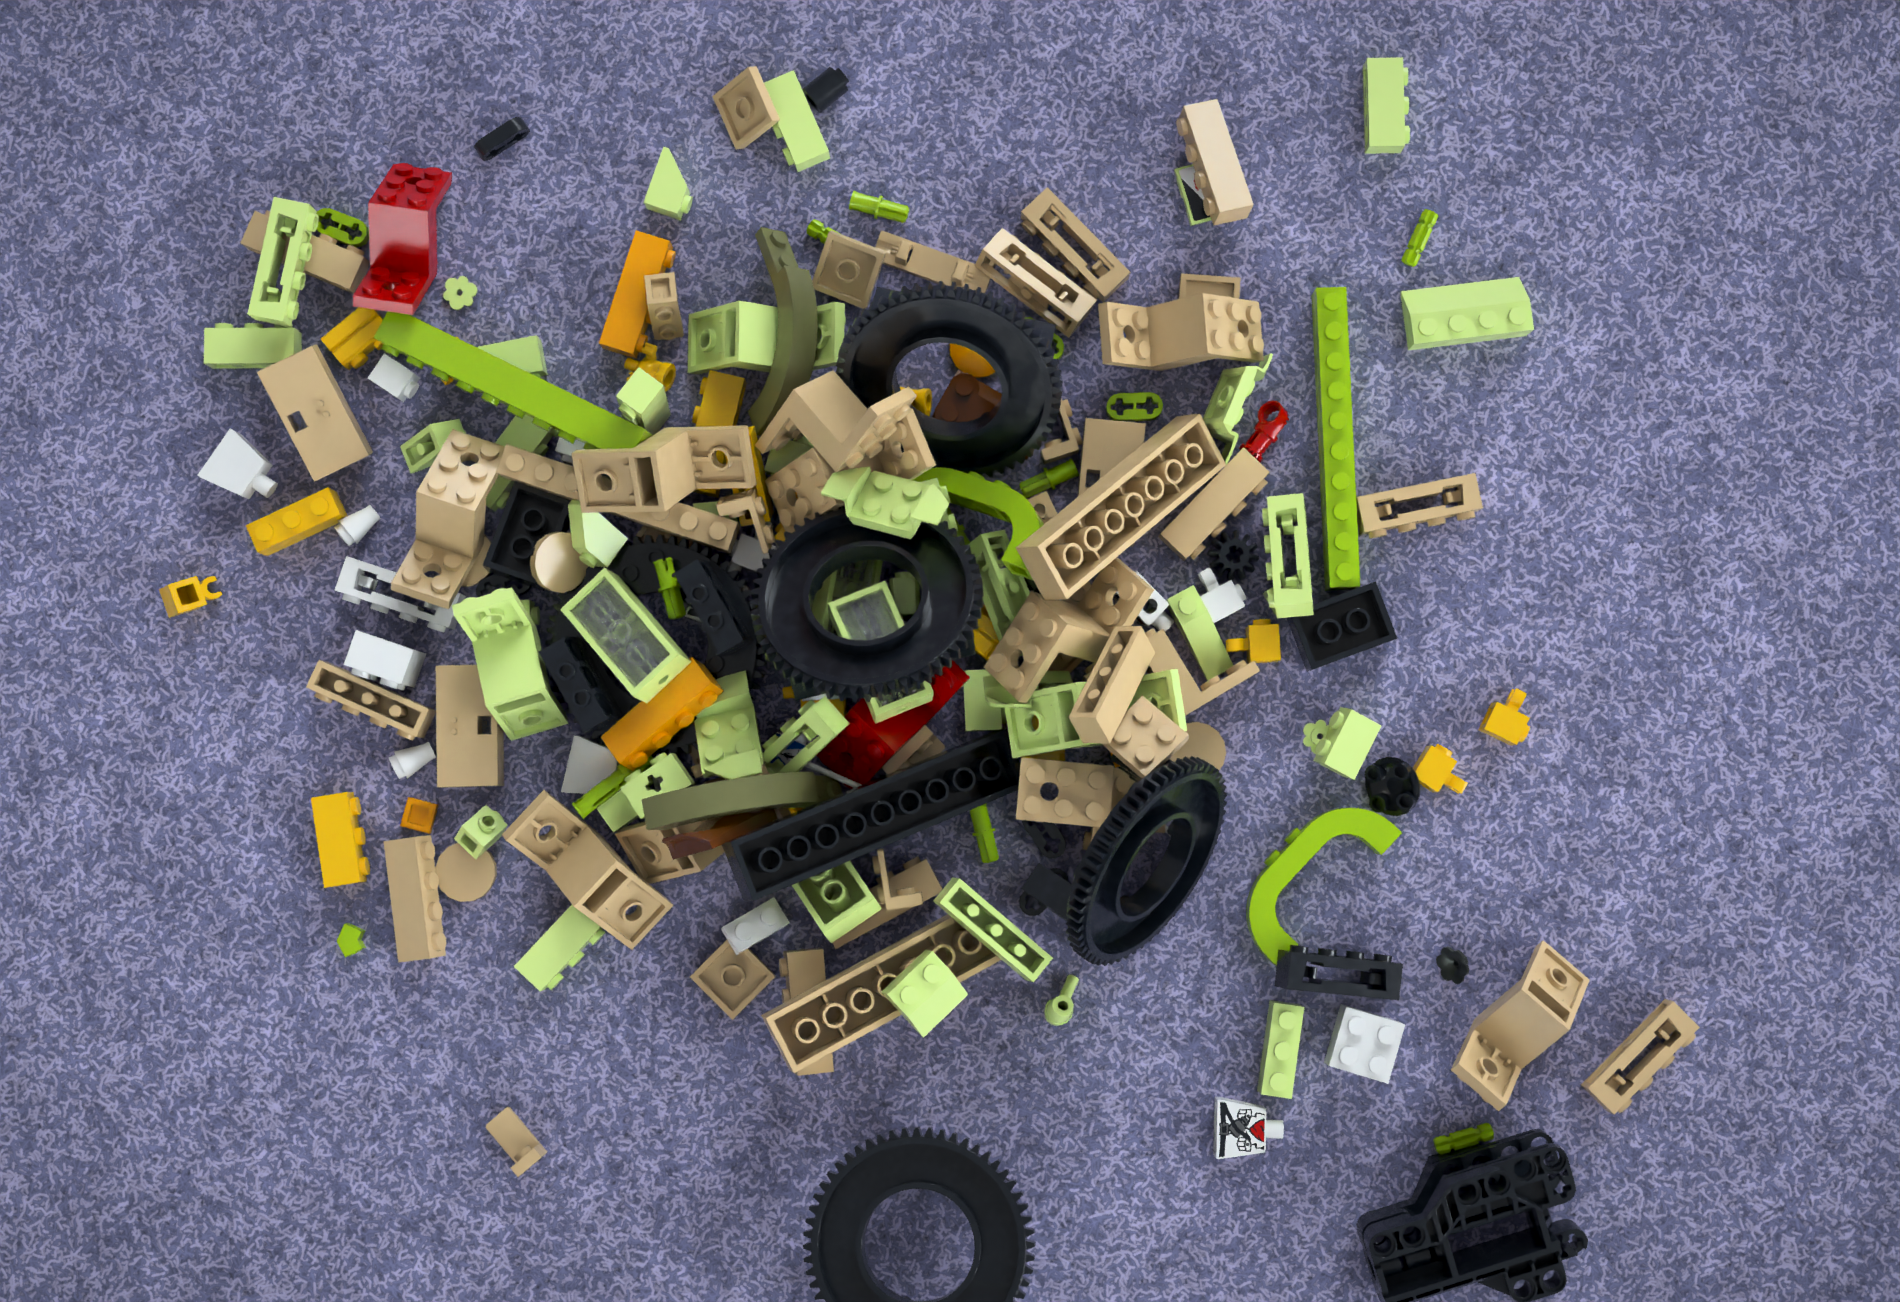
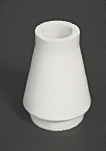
[334,505,381,546]
[389,742,437,779]

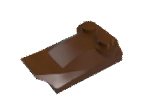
[932,370,1029,460]
[662,809,778,860]

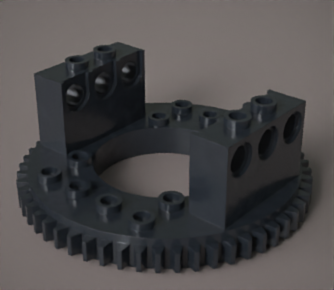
[836,281,1063,478]
[750,506,984,702]
[539,535,767,758]
[1021,754,1227,966]
[803,1127,1036,1302]

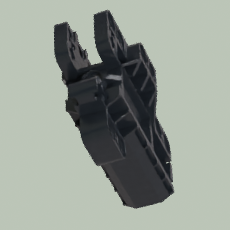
[1356,1129,1588,1302]

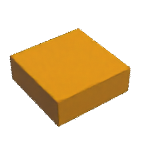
[400,797,439,834]

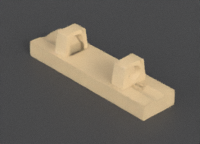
[875,230,991,293]

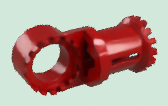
[1239,400,1289,462]

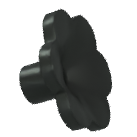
[1436,946,1469,984]

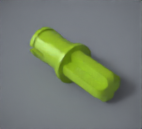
[849,191,909,223]
[1019,458,1079,498]
[653,557,686,619]
[969,803,999,863]

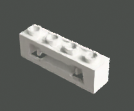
[335,556,466,633]

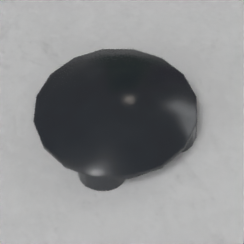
[1365,757,1420,816]

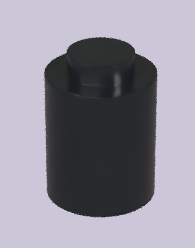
[802,67,849,113]

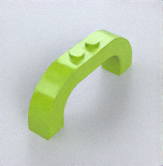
[913,467,1044,581]
[1246,808,1402,966]

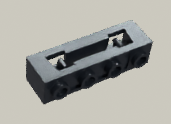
[1274,945,1403,1000]

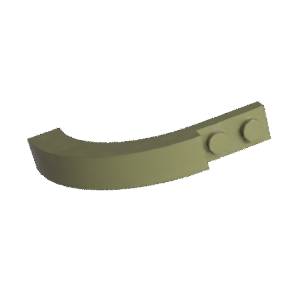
[748,227,818,436]
[642,772,842,830]

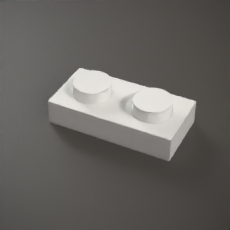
[721,897,790,955]

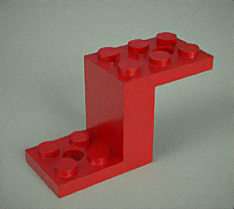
[353,163,452,315]
[817,660,970,789]

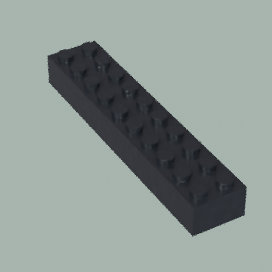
[722,729,1020,901]

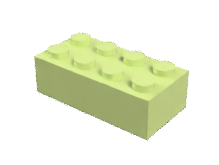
[792,808,882,943]

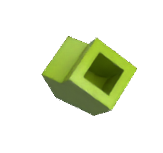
[337,923,366,958]

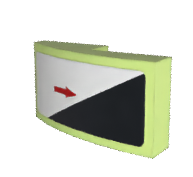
[1174,164,1212,226]

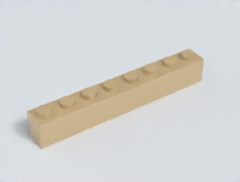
[496,444,740,554]

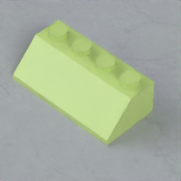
[1400,277,1534,350]

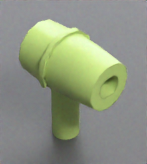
[1044,975,1079,1026]

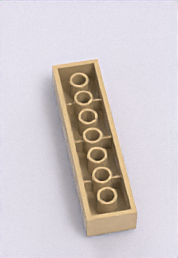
[1016,413,1226,600]
[761,914,1001,1073]

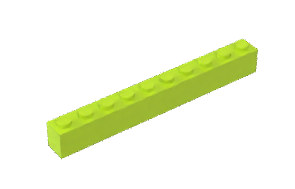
[1311,287,1360,591]
[374,311,652,449]

